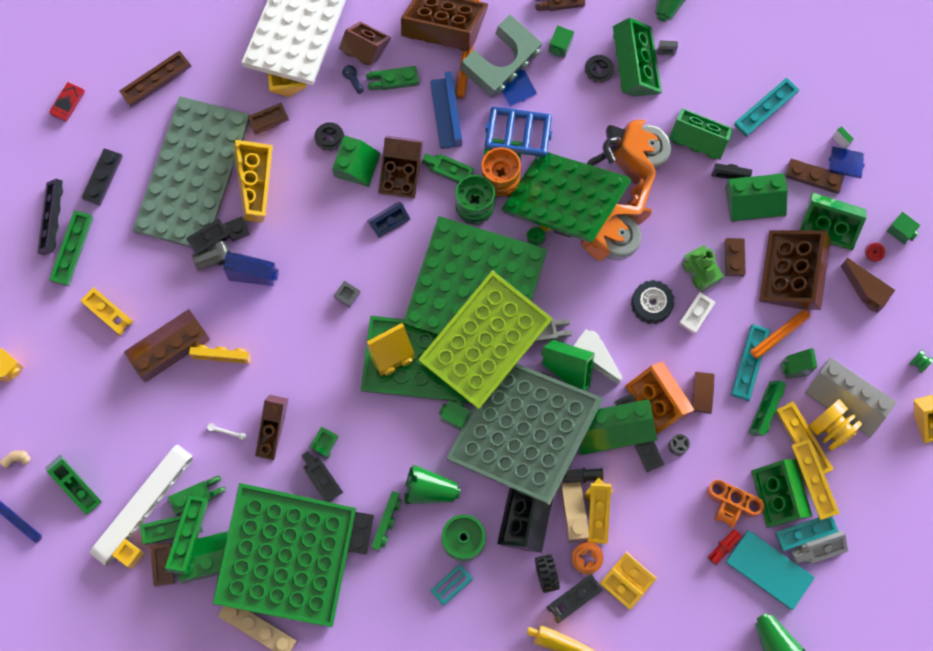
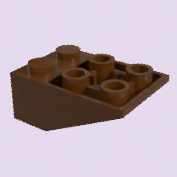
[378,136,424,198]

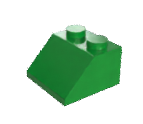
[332,135,381,187]

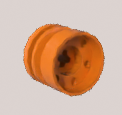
[481,147,521,197]

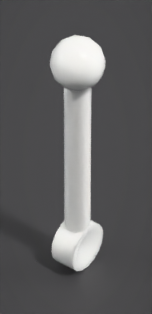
[207,423,246,440]

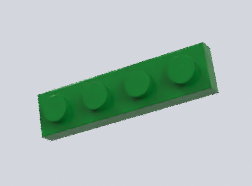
[49,210,94,287]
[165,495,209,575]

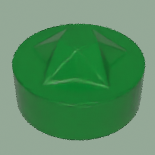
[527,227,546,246]

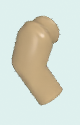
[0,451,30,469]

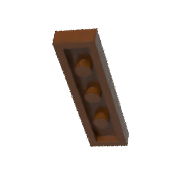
[119,50,191,107]

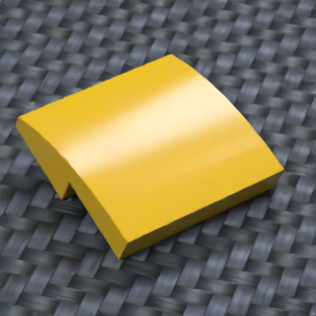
[600,552,657,610]

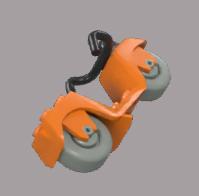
[581,119,671,261]

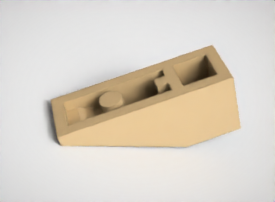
[561,481,589,542]

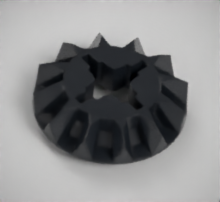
[585,55,614,83]
[314,122,344,151]

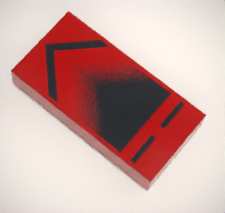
[49,82,85,122]

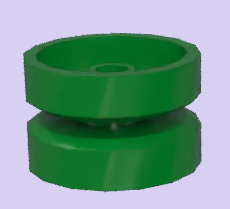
[441,514,486,562]

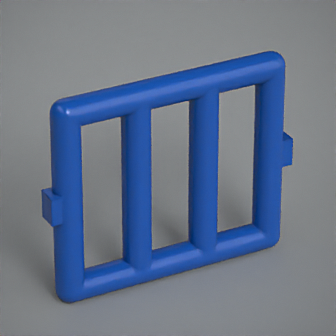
[484,107,552,157]

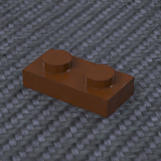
[725,238,746,277]
[150,543,175,587]

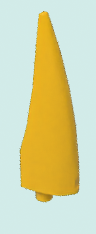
[526,625,595,651]

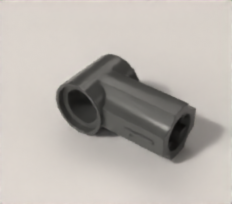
[192,241,233,271]

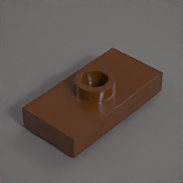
[247,103,289,135]

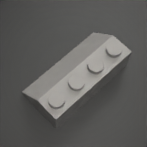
[805,357,897,437]

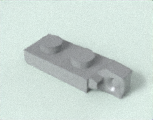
[791,531,848,564]

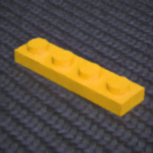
[776,401,834,474]
[791,439,840,520]

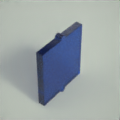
[502,70,537,106]
[828,146,865,179]

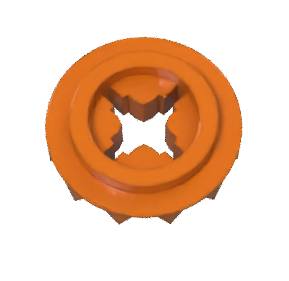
[571,542,603,574]

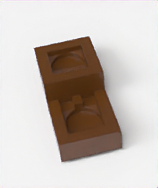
[692,371,714,414]

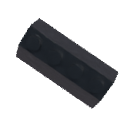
[497,488,553,553]

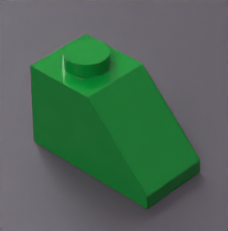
[781,348,818,379]

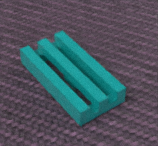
[430,564,473,606]

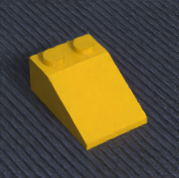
[367,323,415,376]

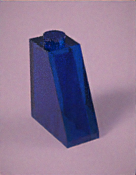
[223,251,279,286]

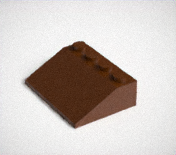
[401,0,488,51]
[759,230,831,310]

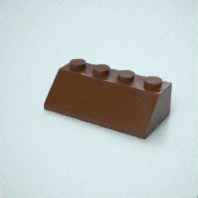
[124,309,210,383]

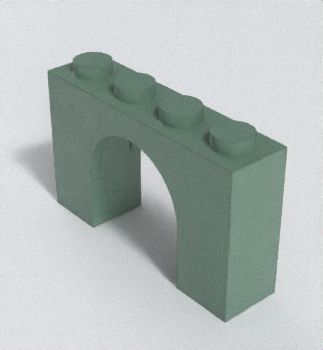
[459,15,542,98]

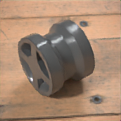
[668,434,690,456]

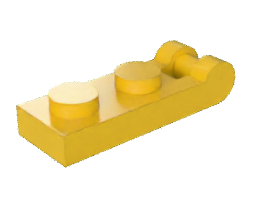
[80,287,133,336]

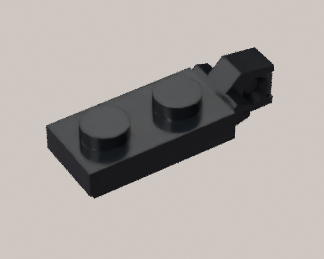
[301,451,343,502]

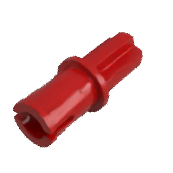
[707,530,742,566]

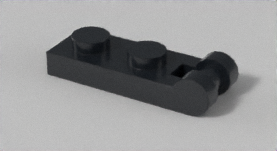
[546,574,603,624]

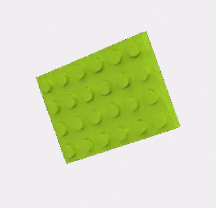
[418,271,553,409]

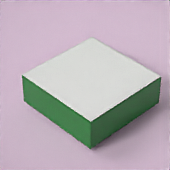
[832,126,854,150]

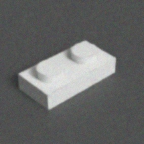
[679,292,716,335]

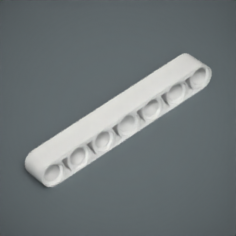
[90,445,193,566]

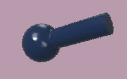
[342,65,364,94]

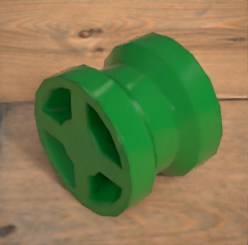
[909,349,933,373]

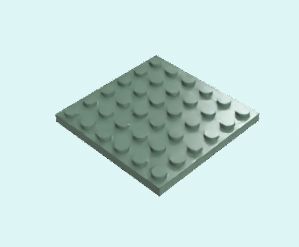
[446,364,603,505]

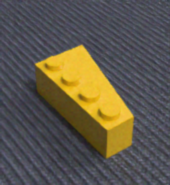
[233,140,273,223]

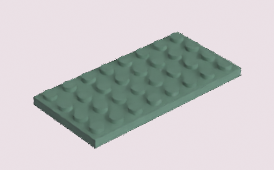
[133,96,250,251]

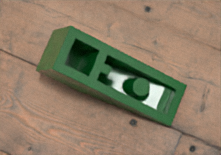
[45,454,102,515]

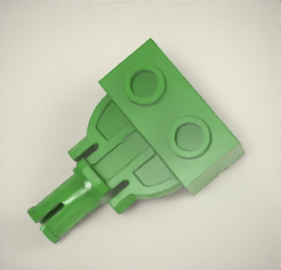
[682,245,724,292]

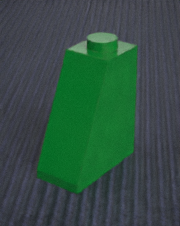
[542,340,595,391]

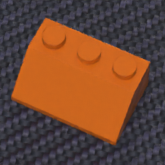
[625,361,694,434]

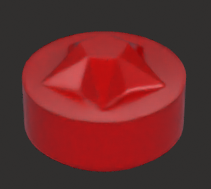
[865,242,885,262]

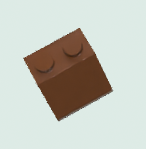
[339,21,391,65]

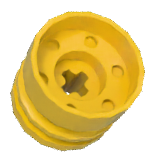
[809,399,862,451]

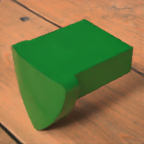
[308,426,339,458]

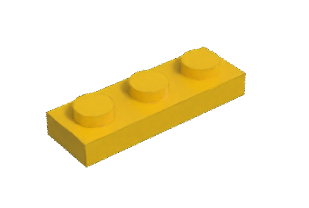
[189,345,251,364]
[587,483,611,544]

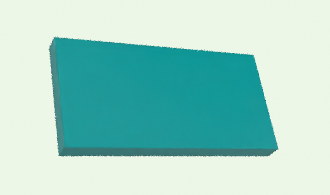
[725,530,815,610]

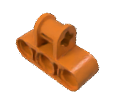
[706,480,764,529]

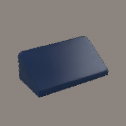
[367,202,410,238]

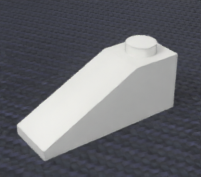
[574,329,623,385]

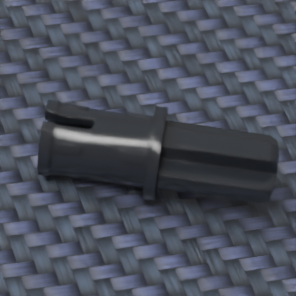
[564,467,604,483]

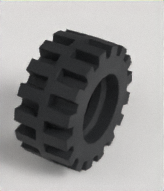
[535,554,560,593]

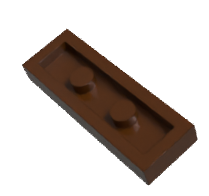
[785,158,845,194]

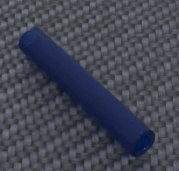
[0,501,42,543]

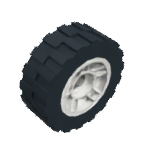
[631,280,675,324]

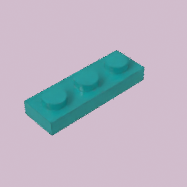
[775,516,839,552]

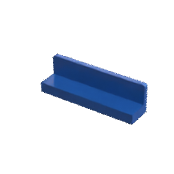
[430,71,462,149]

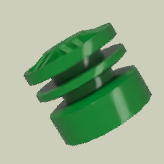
[455,175,495,224]

